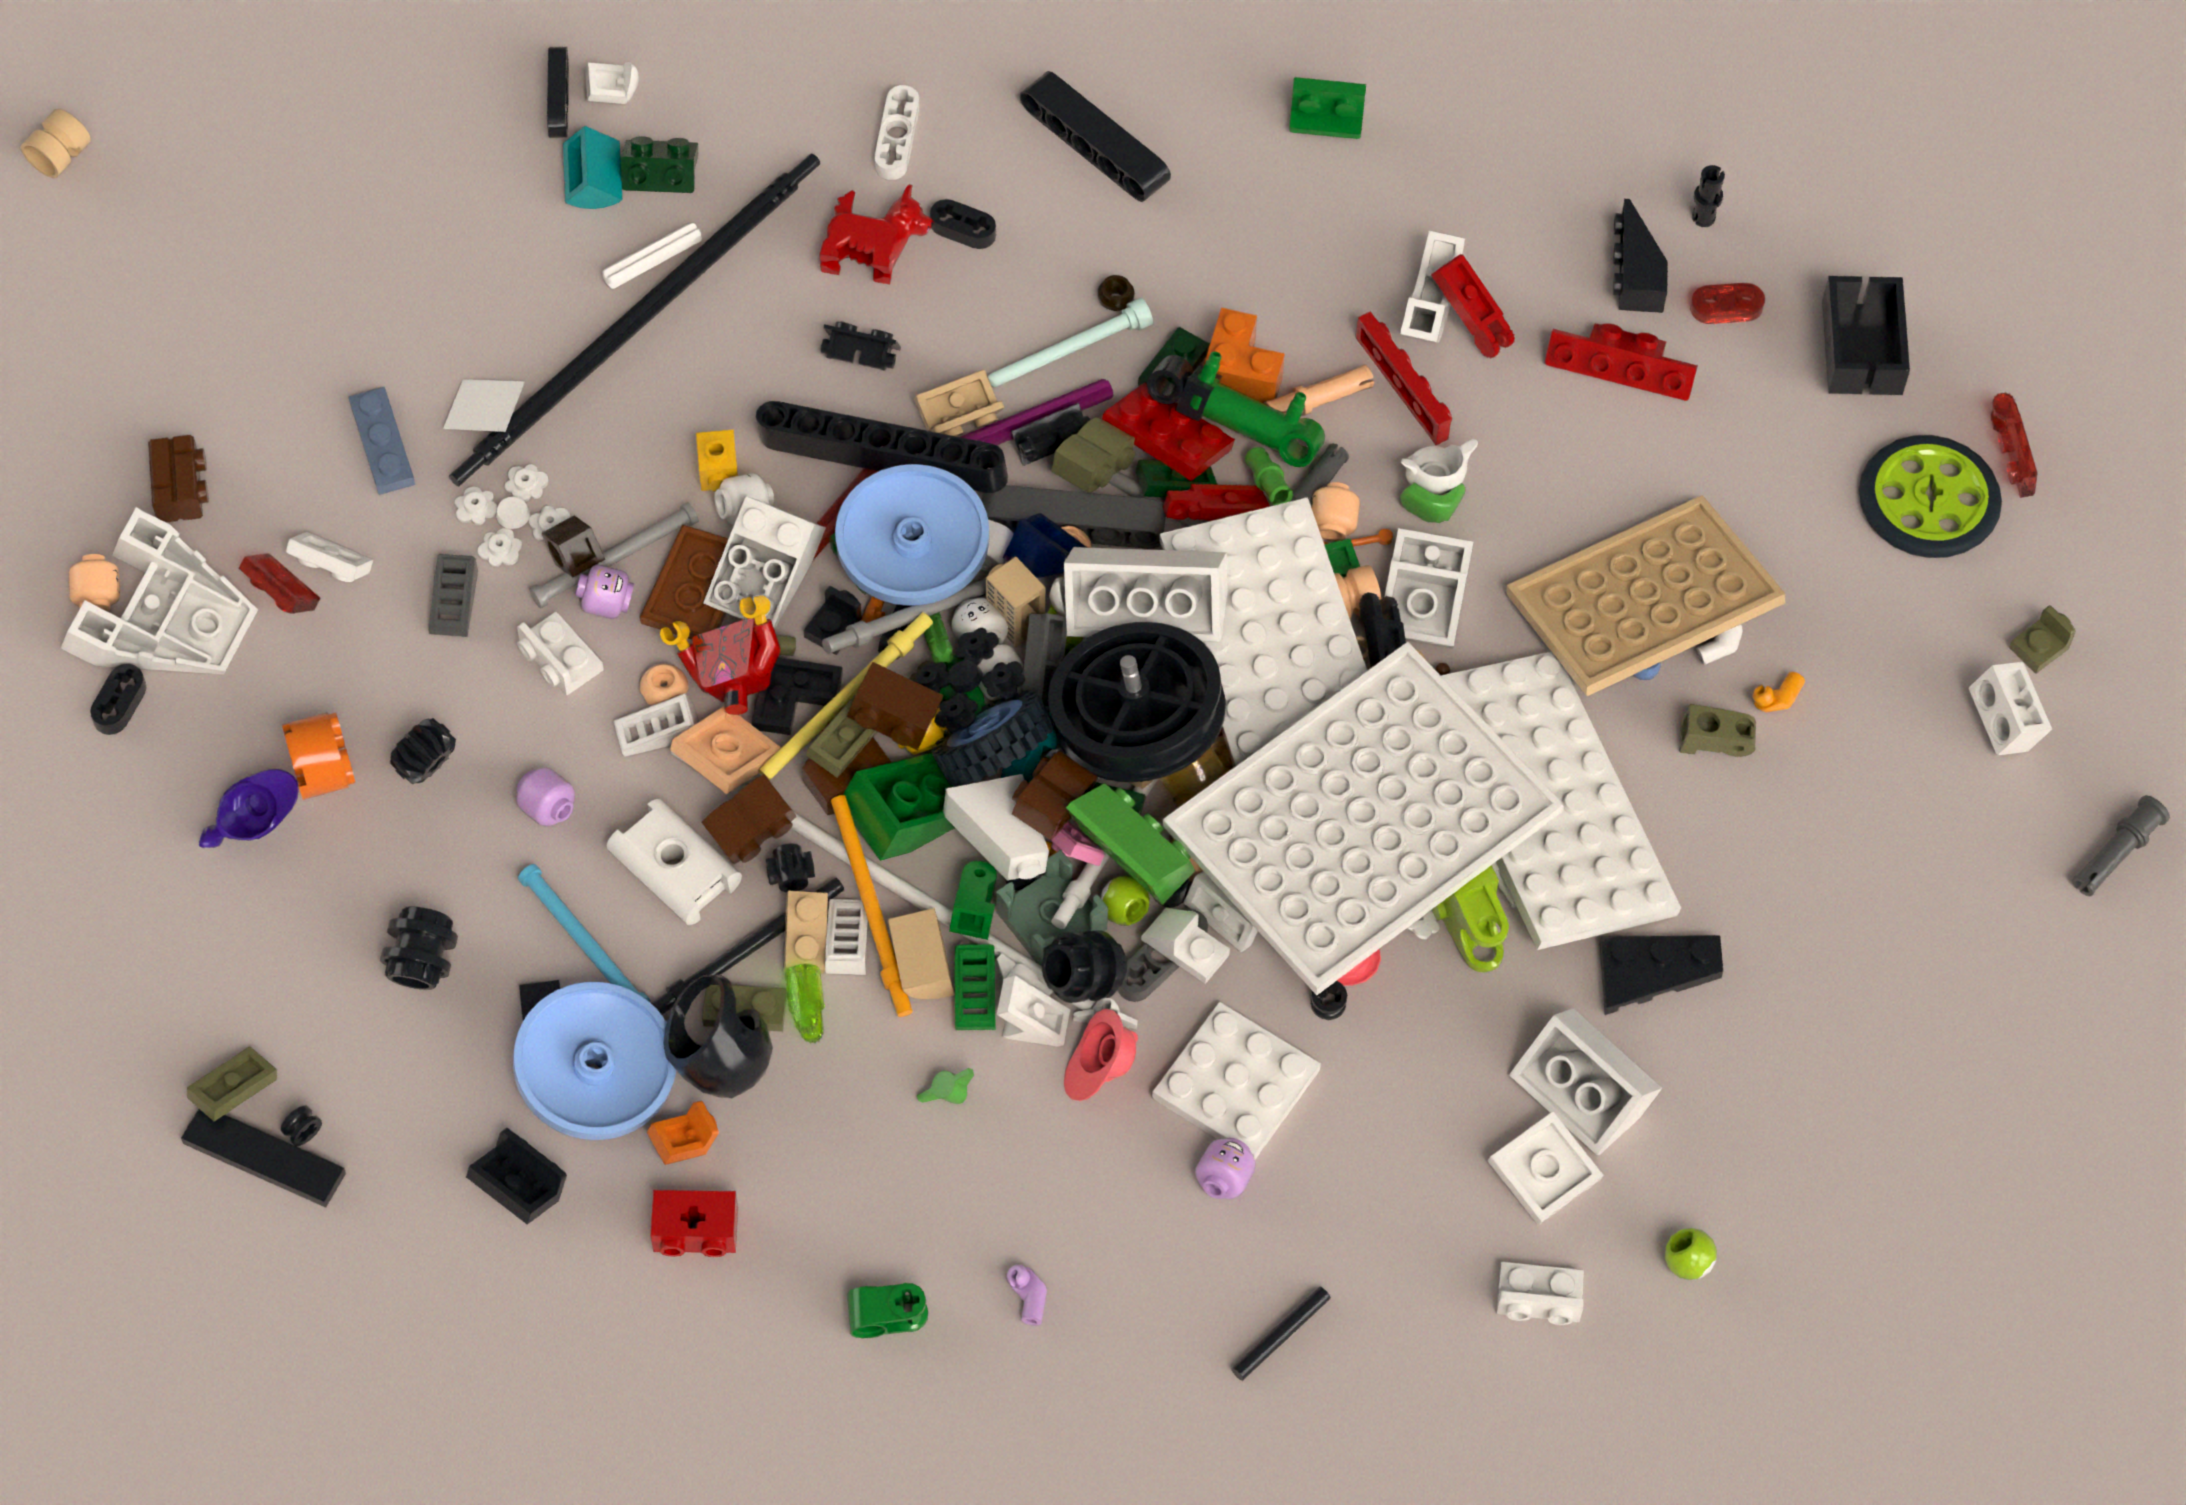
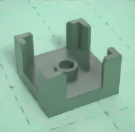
[996,850,1108,966]

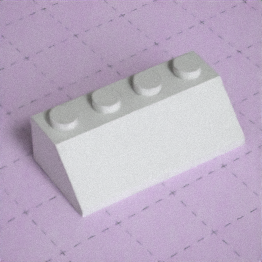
[1064,547,1227,642]

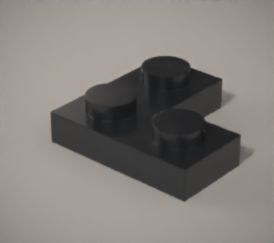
[752,657,843,735]

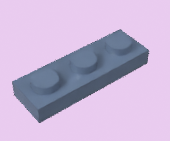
[348,387,415,495]

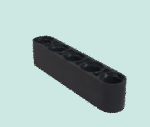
[1019,71,1171,202]

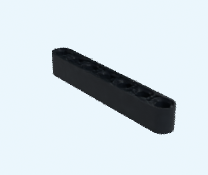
[756,401,1008,493]

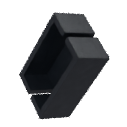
[1822,276,1910,395]

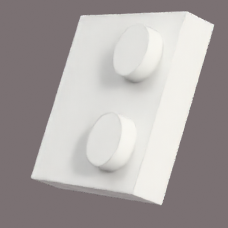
[1488,1112,1604,1225]

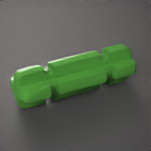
[924,612,954,664]

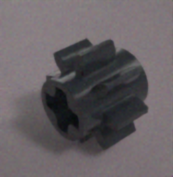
[765,843,815,892]

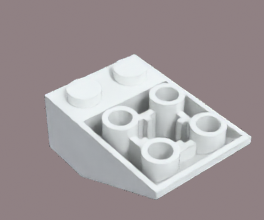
[703,496,826,630]

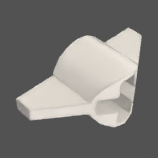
[996,953,1053,996]
[1073,998,1138,1029]

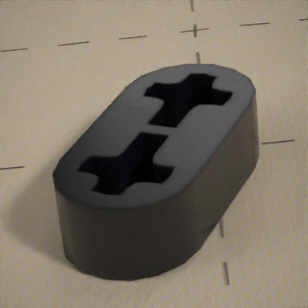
[930,199,996,249]
[90,664,147,735]

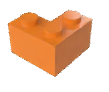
[1203,307,1285,403]

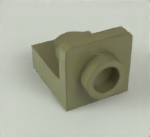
[2009,605,2076,674]

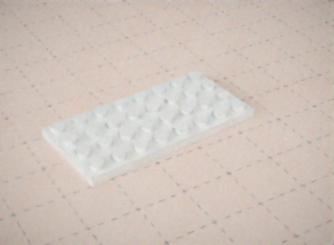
[1160,497,1367,767]
[1441,652,1682,950]

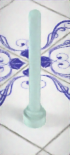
[988,298,1153,387]

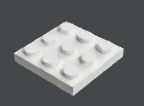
[1152,1002,1321,1160]

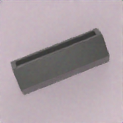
[1021,613,1067,712]

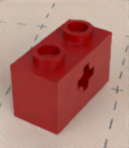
[650,1190,738,1257]

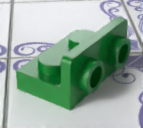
[1289,77,1366,139]

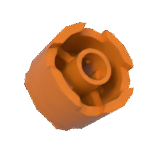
[282,712,356,800]

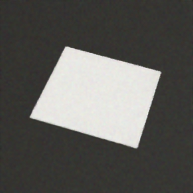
[443,379,525,432]

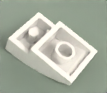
[1384,528,1473,648]

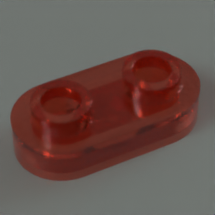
[1690,283,1765,324]

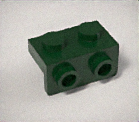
[621,136,698,193]

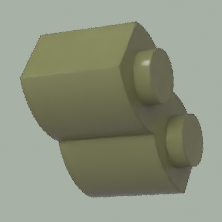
[1051,417,1135,493]

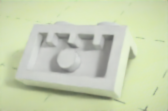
[517,612,604,695]
[1497,1262,1584,1325]

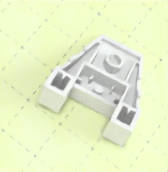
[61,507,258,674]

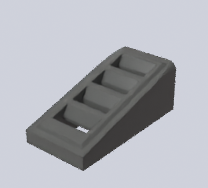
[429,554,478,637]

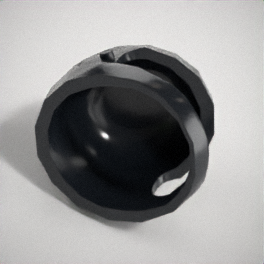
[663,975,773,1099]

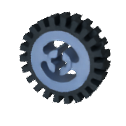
[931,690,1055,786]

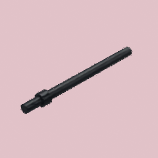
[651,878,844,1015]

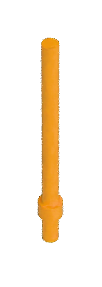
[831,795,913,1017]

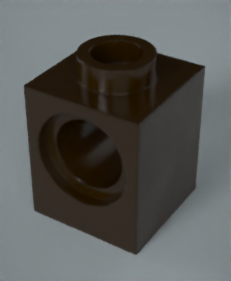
[542,515,605,578]

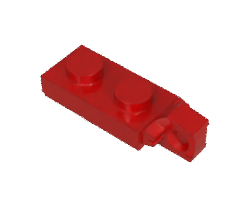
[1163,484,1270,521]

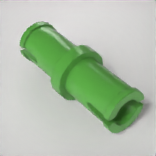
[1245,447,1293,506]

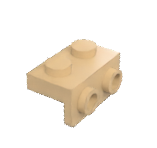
[914,370,1004,437]

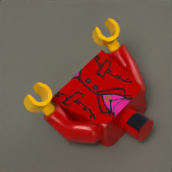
[660,595,781,715]

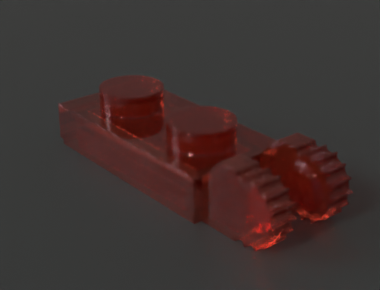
[1991,392,2038,498]

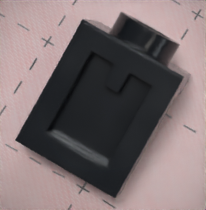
[804,586,862,655]

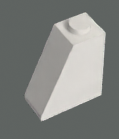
[943,774,1049,881]

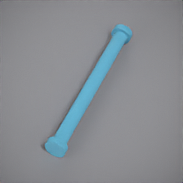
[518,864,650,1002]

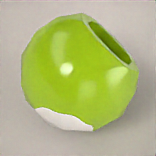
[1101,876,1150,926]
[1665,1228,1717,1280]

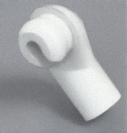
[1697,624,1743,665]

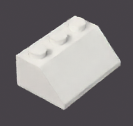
[1509,1009,1662,1156]

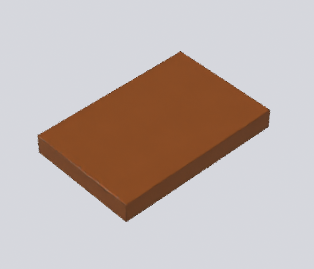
[640,524,729,639]

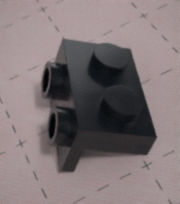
[466,1128,567,1225]

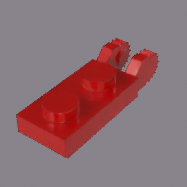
[1431,254,1515,359]

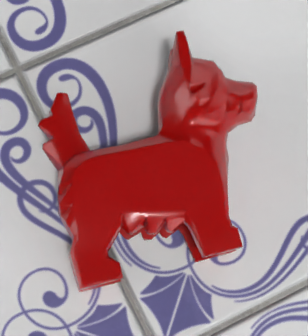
[820,184,934,285]

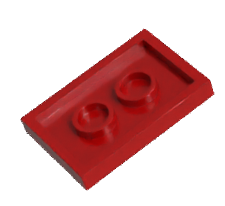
[1102,382,1235,481]

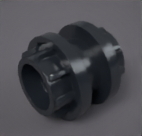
[380,906,458,990]
[1042,930,1128,1003]

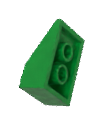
[843,753,962,861]

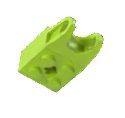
[1432,865,1509,973]

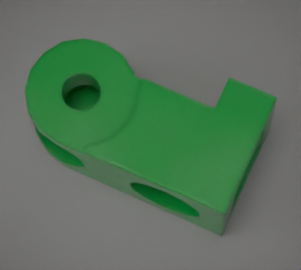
[949,861,997,940]

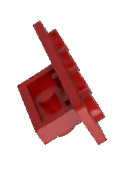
[1545,323,1698,401]

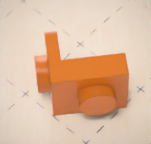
[647,1101,719,1165]

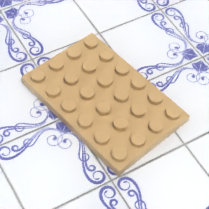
[1507,495,1786,696]

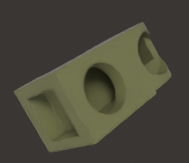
[1680,704,1756,757]

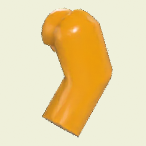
[1752,672,1805,713]

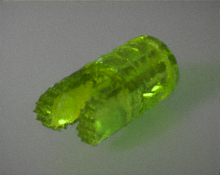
[785,964,825,1044]

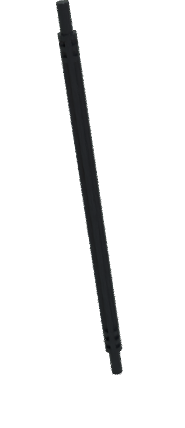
[449,153,820,487]

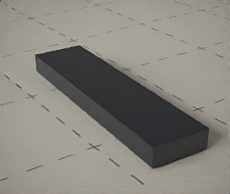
[181,1109,346,1208]

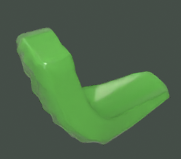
[1400,482,1466,523]

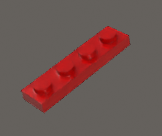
[1356,311,1452,445]

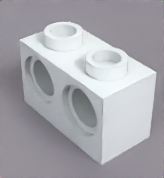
[1968,662,2052,756]

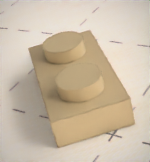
[784,891,828,974]

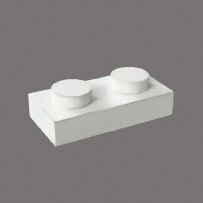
[286,532,373,582]
[1184,871,1258,952]

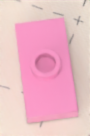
[1051,821,1105,866]

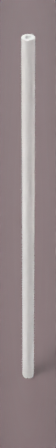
[671,751,1098,1010]

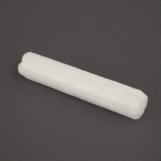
[602,222,702,289]

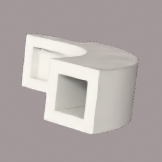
[1400,231,1466,343]

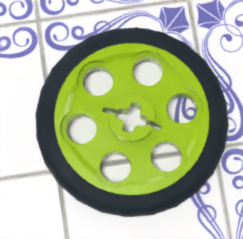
[1859,435,2002,558]

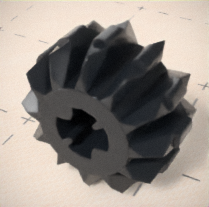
[390,718,456,784]

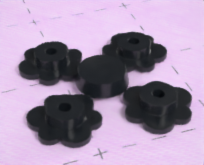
[909,628,1025,733]

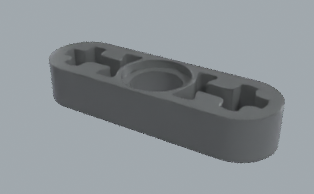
[1118,909,1208,1002]

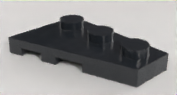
[1599,935,1723,1015]

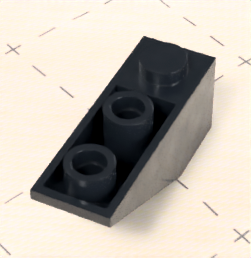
[1613,198,1668,313]

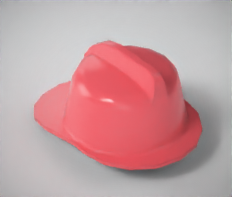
[1064,1009,1138,1101]

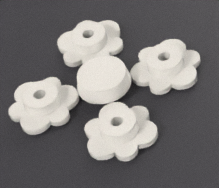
[455,464,571,567]

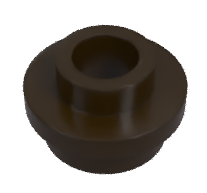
[1098,275,1135,311]

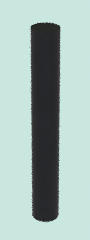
[1231,1287,1331,1381]

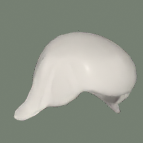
[1401,439,1478,495]

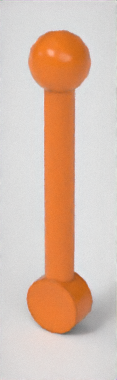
[1323,529,1393,547]

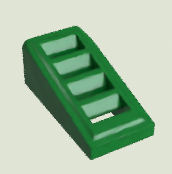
[955,944,996,1031]

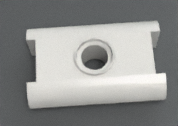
[607,799,742,925]

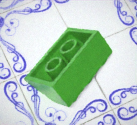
[1066,783,1195,905]

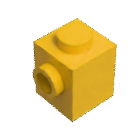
[696,429,738,492]

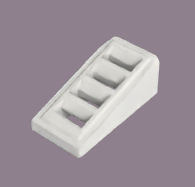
[613,693,699,757]
[825,899,868,975]

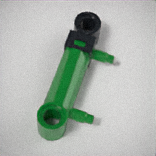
[1147,352,1325,467]

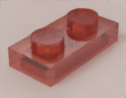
[238,553,321,614]

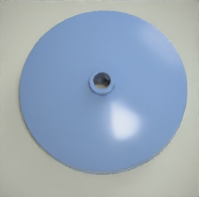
[835,464,989,606]
[513,982,676,1140]

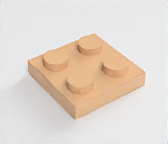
[670,706,781,794]

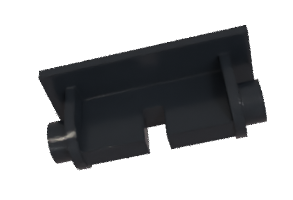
[821,322,901,371]
[1011,403,1090,466]

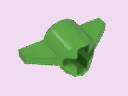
[917,1068,974,1104]

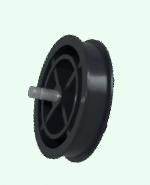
[1048,622,1226,782]

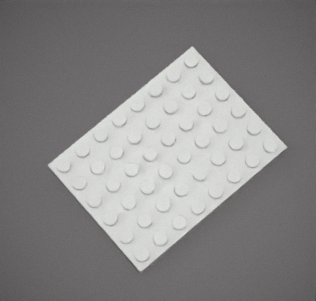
[1163,642,1564,995]

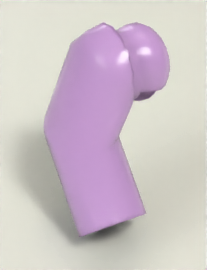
[1007,1264,1047,1325]

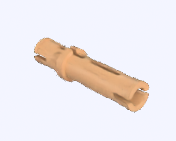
[1264,364,1374,416]

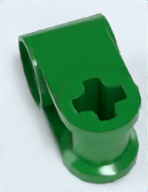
[847,1283,929,1339]

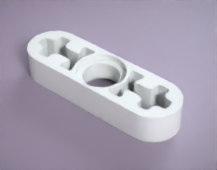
[875,85,919,180]

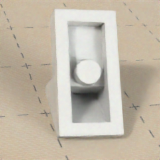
[1141,908,1230,984]
[997,976,1070,1047]

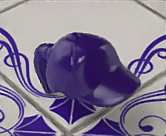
[199,769,299,848]

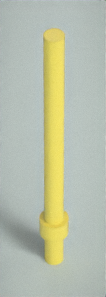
[758,612,933,781]

